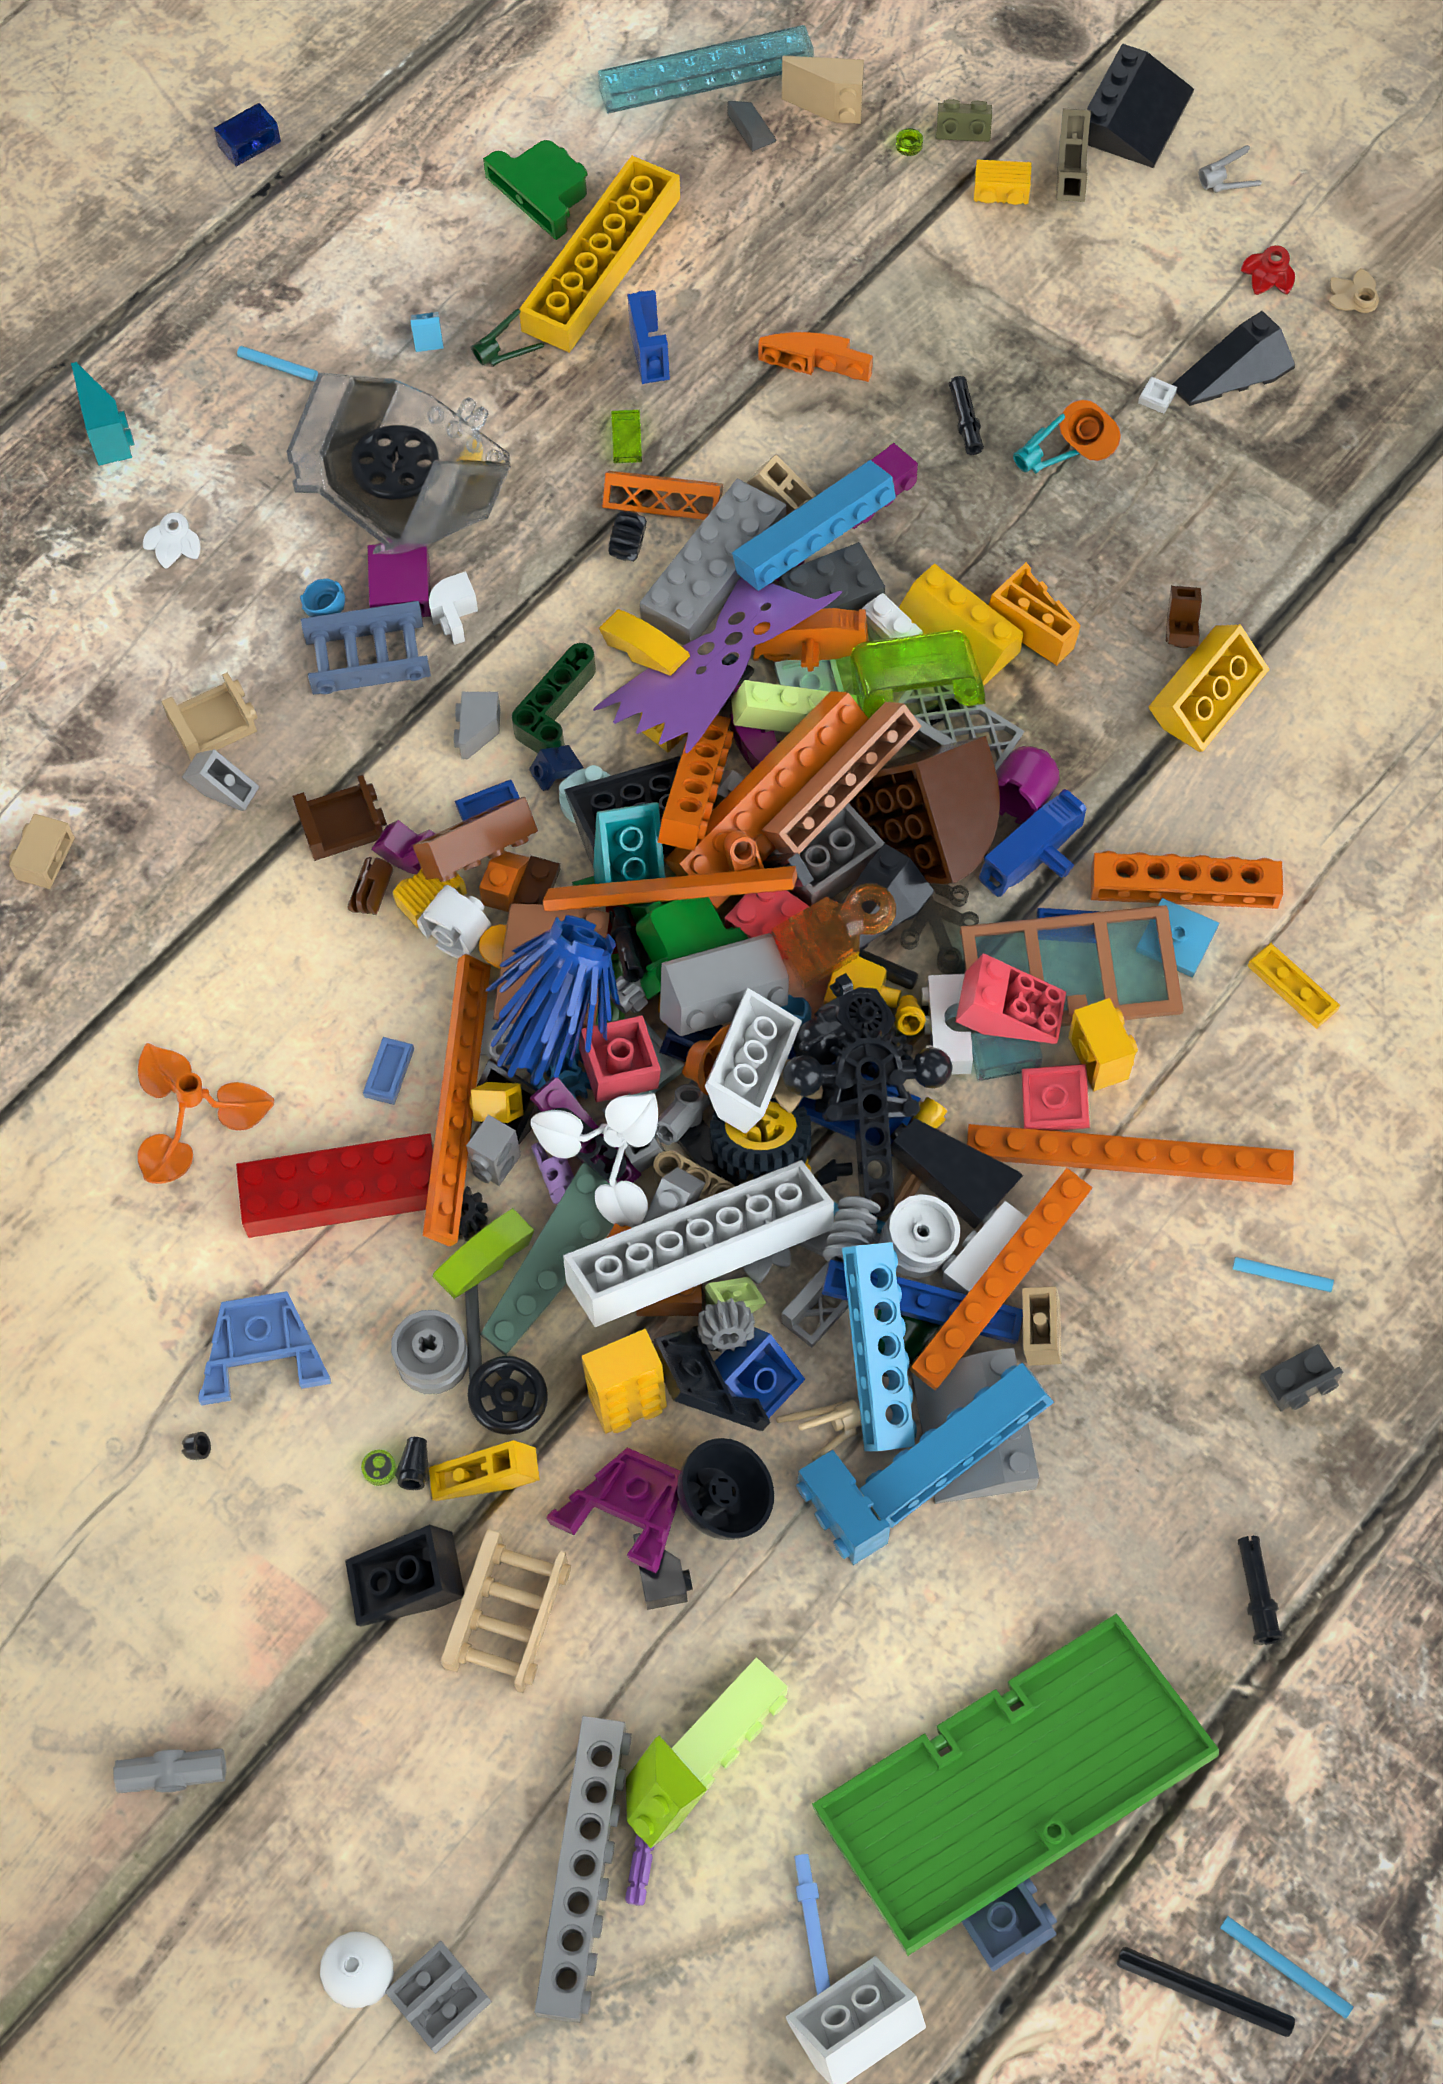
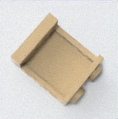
[161,672,258,762]

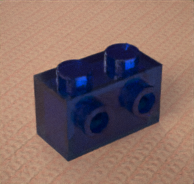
[214,102,281,167]

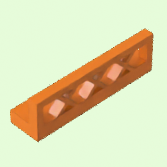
[602,471,723,520]

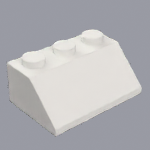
[786,1956,926,2084]

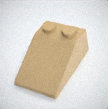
[782,56,864,124]

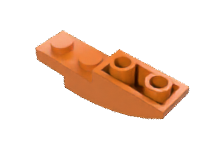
[758,332,873,382]

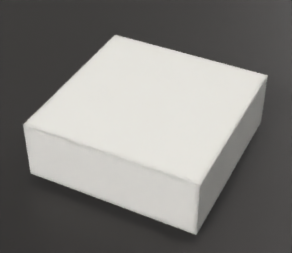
[1138,377,1177,414]

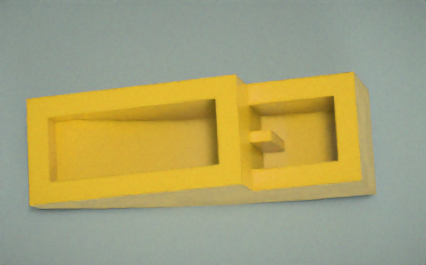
[599,609,690,676]

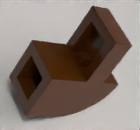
[1166,585,1202,648]

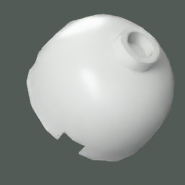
[320,1932,394,2009]

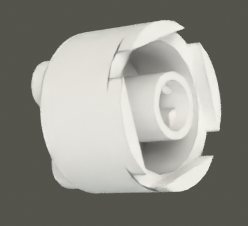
[417,885,492,958]

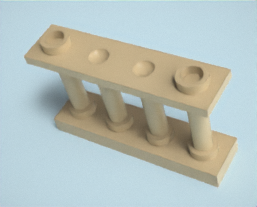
[441,1529,571,1693]

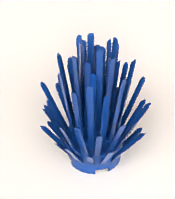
[485,915,620,1086]

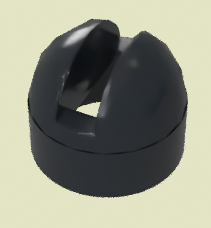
[181,1432,211,1460]

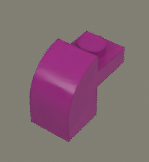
[371,820,435,874]

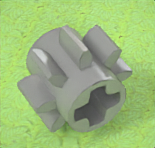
[610,976,648,1014]

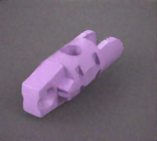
[531,1142,574,1204]

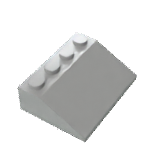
[912,1348,1039,1504]

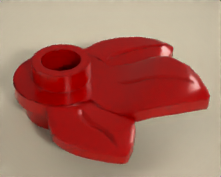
[1241,245,1295,295]

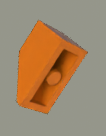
[479,851,530,912]

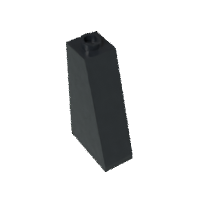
[890,1118,1023,1229]

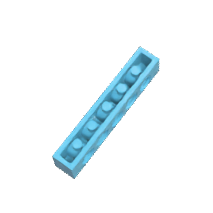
[842,1242,917,1451]

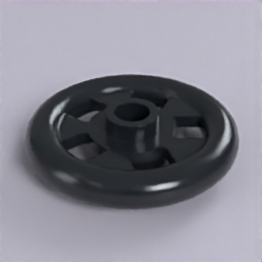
[467,1356,548,1435]

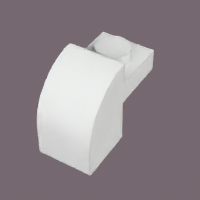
[429,571,478,645]

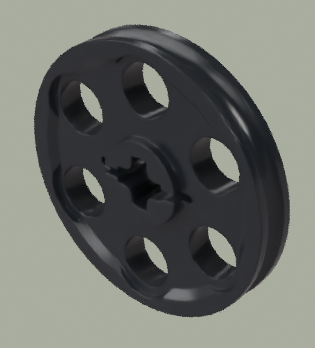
[351,425,440,500]

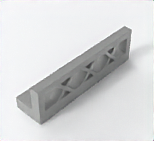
[782,1224,880,1348]

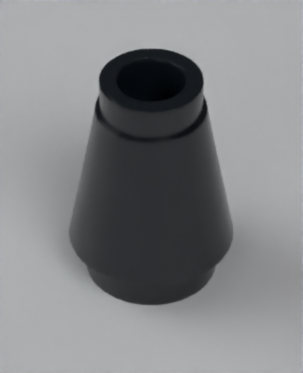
[395,1437,429,1490]

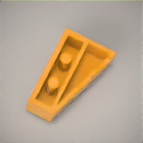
[989,562,1081,666]

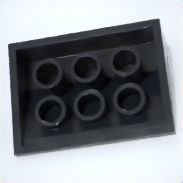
[1087,43,1194,168]
[564,756,681,866]

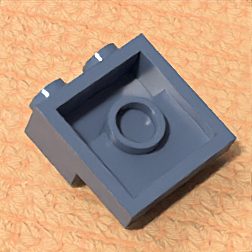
[962,1878,1057,1972]

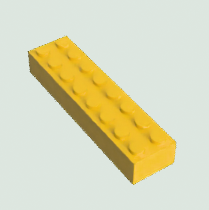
[519,155,680,353]

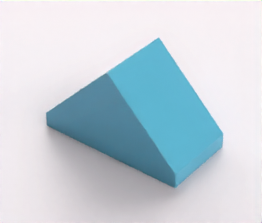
[410,312,444,352]

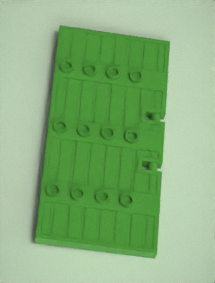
[812,1613,1219,1956]

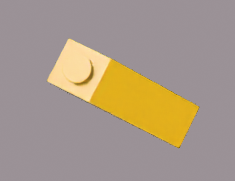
[429,1440,540,1501]

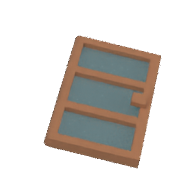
[959,905,1184,1036]

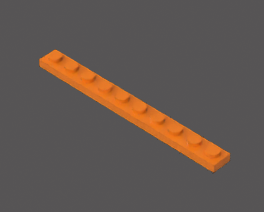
[422,953,491,1247]
[967,1124,1294,1185]

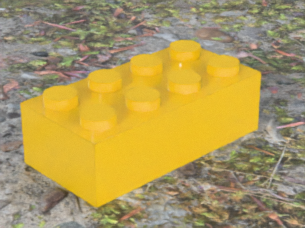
[581,1328,667,1434]

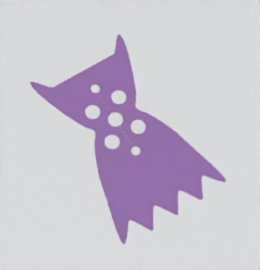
[593,577,842,753]

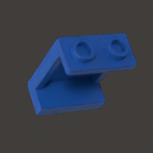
[627,290,670,384]

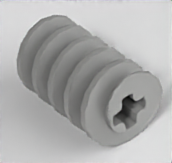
[823,1196,881,1263]

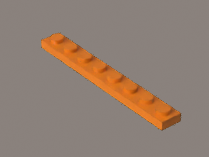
[908,1168,1093,1391]

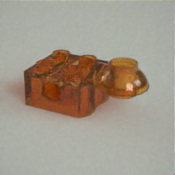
[771,883,896,989]

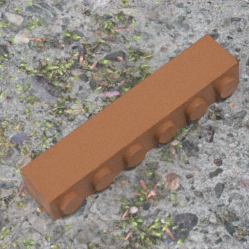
[761,702,922,854]

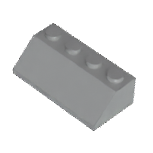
[660,933,789,1036]

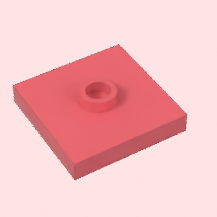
[1022,1064,1090,1131]

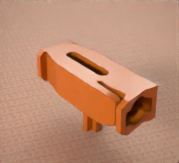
[753,608,869,672]

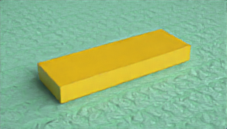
[1248,943,1340,1029]

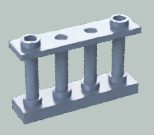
[301,601,431,695]

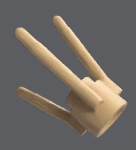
[776,1399,861,1461]

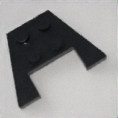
[652,1325,770,1431]

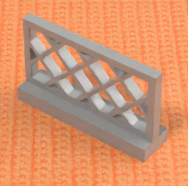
[897,668,1025,770]

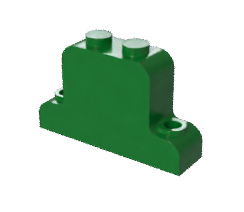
[483,140,588,240]
[636,897,750,999]

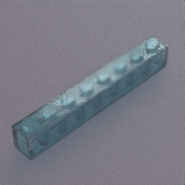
[598,25,814,114]

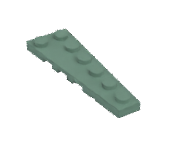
[480,1162,614,1356]

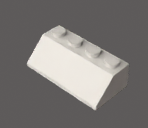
[705,988,802,1134]

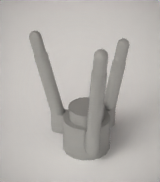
[1198,145,1262,193]

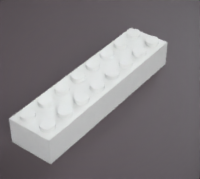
[563,1160,834,1327]

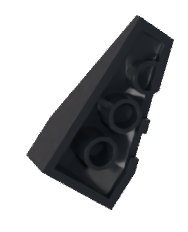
[1172,311,1295,406]
[812,843,934,964]

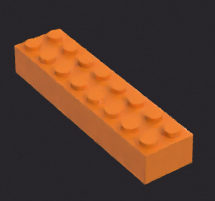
[664,691,869,909]

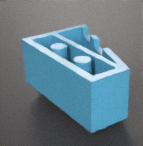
[796,1450,891,1565]

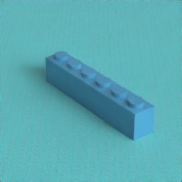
[732,460,896,591]
[860,1363,1054,1528]

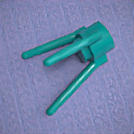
[1013,414,1080,474]

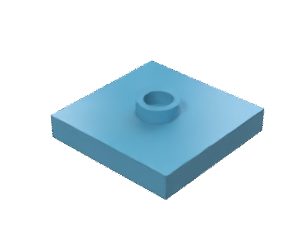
[1135,898,1219,978]

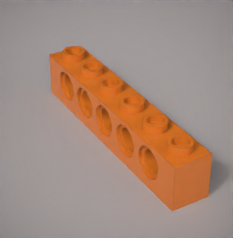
[658,715,734,851]
[1091,851,1283,909]

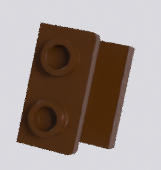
[292,775,387,861]

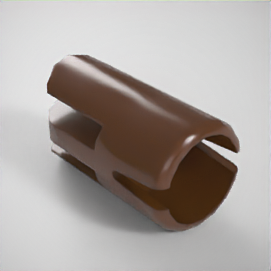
[347,857,393,915]

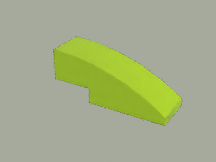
[432,1208,534,1299]

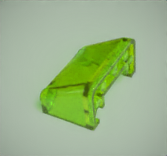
[850,630,986,719]

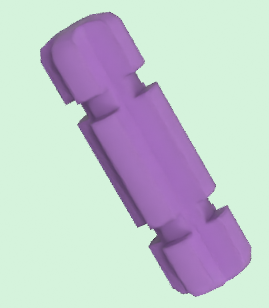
[625,1834,654,1906]

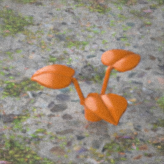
[138,1043,274,1184]

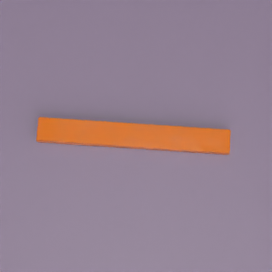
[543,866,797,911]

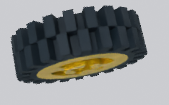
[710,1098,811,1180]

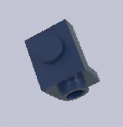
[529,745,584,791]

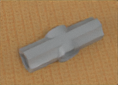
[655,1080,711,1145]
[113,1749,226,1793]

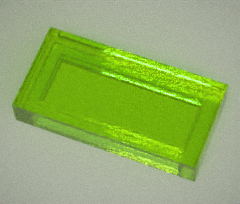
[611,409,642,464]

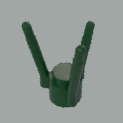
[471,309,544,367]

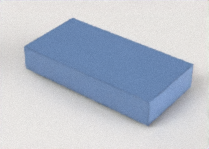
[363,1037,414,1105]

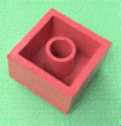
[724,890,813,960]
[579,1015,661,1103]

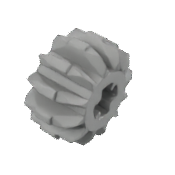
[697,1298,755,1353]

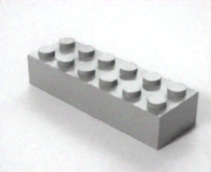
[640,478,786,645]

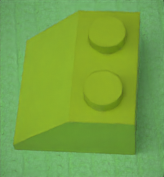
[626,1735,707,1849]

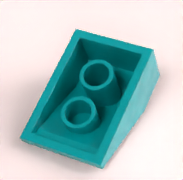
[71,362,135,466]
[593,802,665,884]

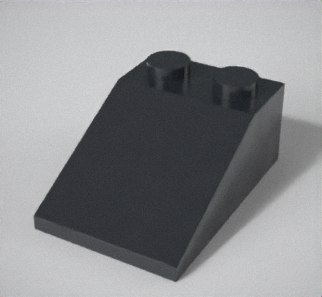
[345,1525,464,1627]

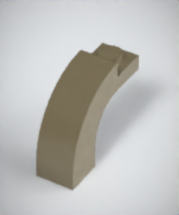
[1056,108,1091,202]

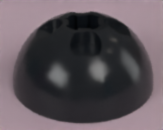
[677,1438,774,1540]

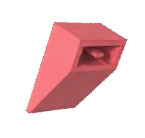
[955,953,1066,1044]

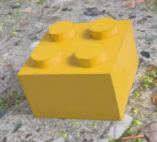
[1068,998,1138,1092]

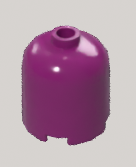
[996,746,1060,824]

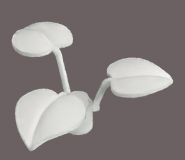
[531,1093,658,1228]

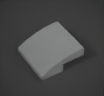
[385,1941,492,2054]

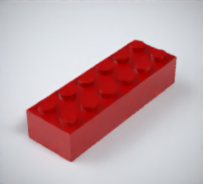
[236,1133,434,1238]

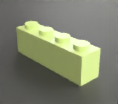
[731,680,858,733]
[671,1657,788,1790]

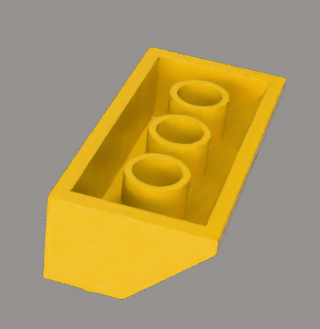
[898,563,1023,689]
[1148,624,1270,752]

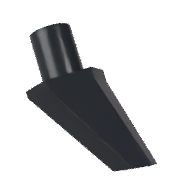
[813,1159,853,1186]

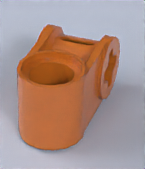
[723,831,764,895]

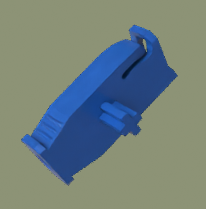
[979,789,1086,897]

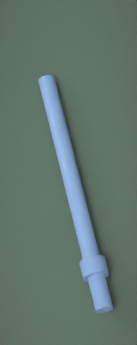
[794,1854,830,1995]

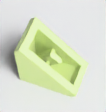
[705,1276,766,1313]

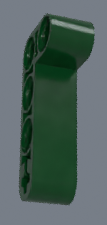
[512,643,596,753]

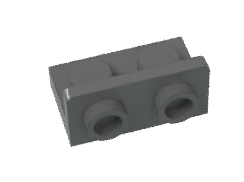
[1259,1344,1344,1412]

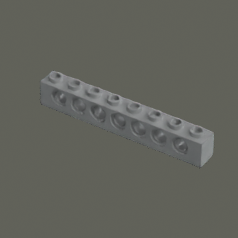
[534,1716,632,2023]

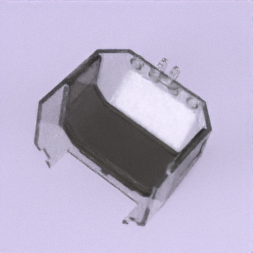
[287,372,511,554]

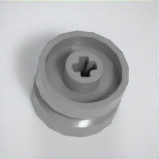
[391,1310,469,1394]

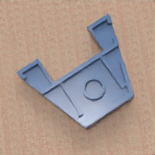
[199,1291,331,1406]

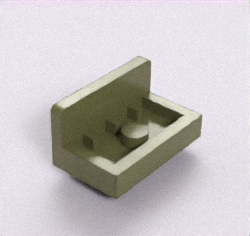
[936,99,992,142]

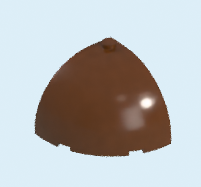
[849,736,1000,884]

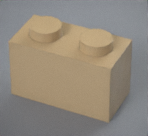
[9,813,75,889]
[1022,1287,1062,1366]

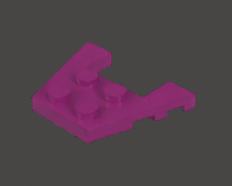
[546,1447,680,1573]

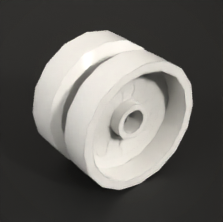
[879,1194,960,1278]

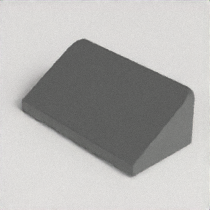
[727,101,776,152]

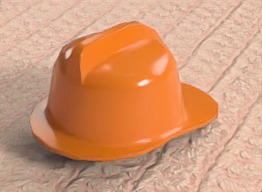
[1059,400,1121,461]
[682,1024,731,1095]

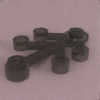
[900,882,979,974]

